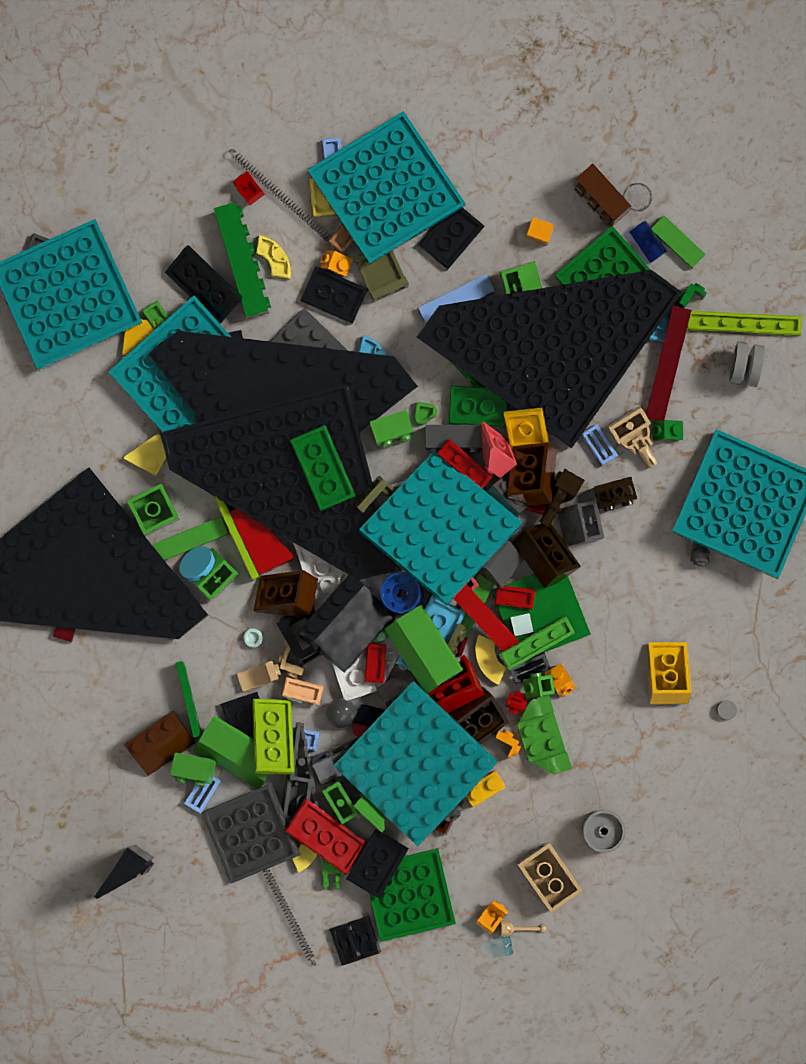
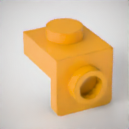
[320,250,353,277]
[545,663,576,698]
[495,729,521,759]
[475,900,508,935]

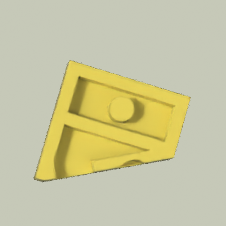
[124,434,167,477]

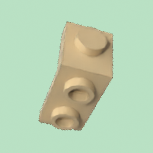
[278,632,304,678]
[237,661,281,691]

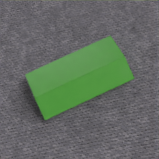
[385,604,463,694]
[194,715,269,789]

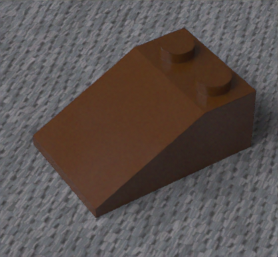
[253,570,318,616]

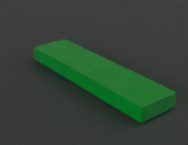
[176,661,202,738]

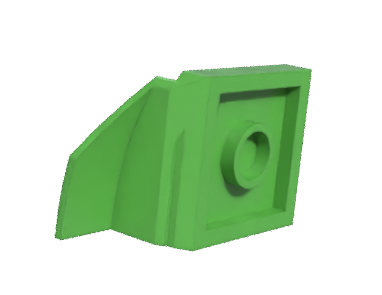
[517,695,572,774]

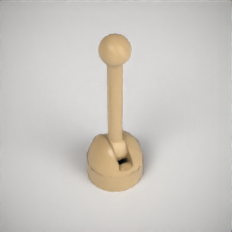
[500,921,547,937]

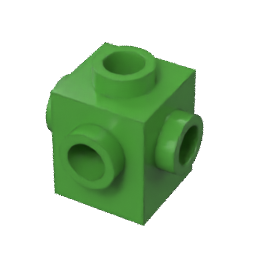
[523,673,555,699]

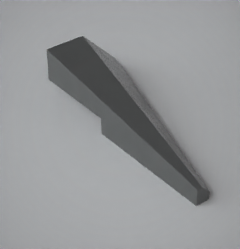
[281,722,319,820]

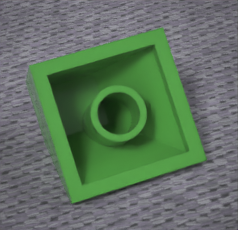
[354,795,385,832]

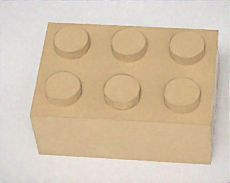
[517,842,583,913]

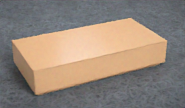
[282,677,324,705]

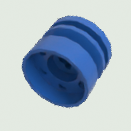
[380,572,424,616]

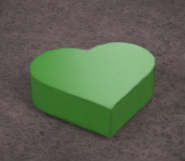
[414,402,437,425]

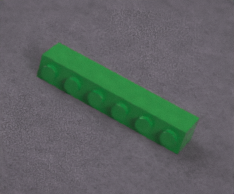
[214,202,271,320]

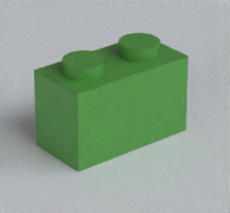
[170,753,216,787]
[322,781,359,824]

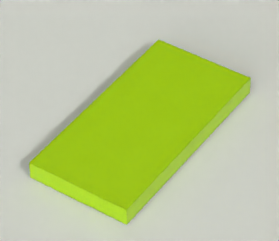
[252,699,294,775]

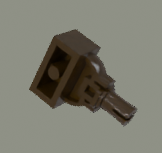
[539,469,585,528]
[593,477,637,512]

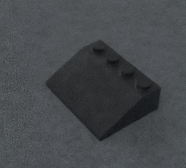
[299,574,394,673]
[94,845,154,899]

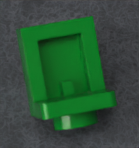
[677,283,707,308]
[652,420,683,441]

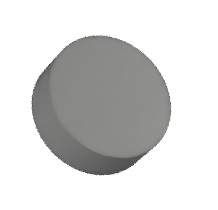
[717,700,737,720]

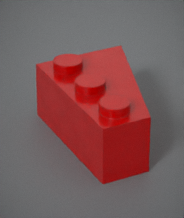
[428,655,485,713]

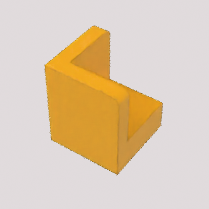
[526,217,554,245]

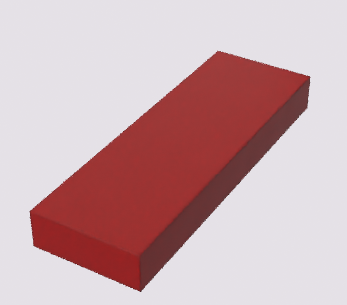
[437,439,493,489]

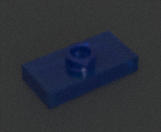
[630,220,667,263]

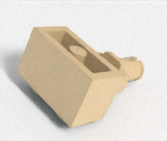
[606,406,658,469]

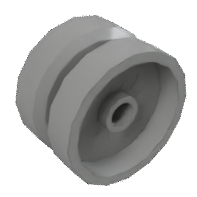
[729,341,765,387]
[582,809,626,853]

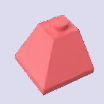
[481,422,517,478]

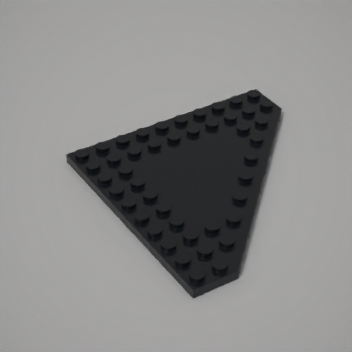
[416,270,682,448]
[148,331,418,433]
[160,384,396,580]
[0,467,209,640]

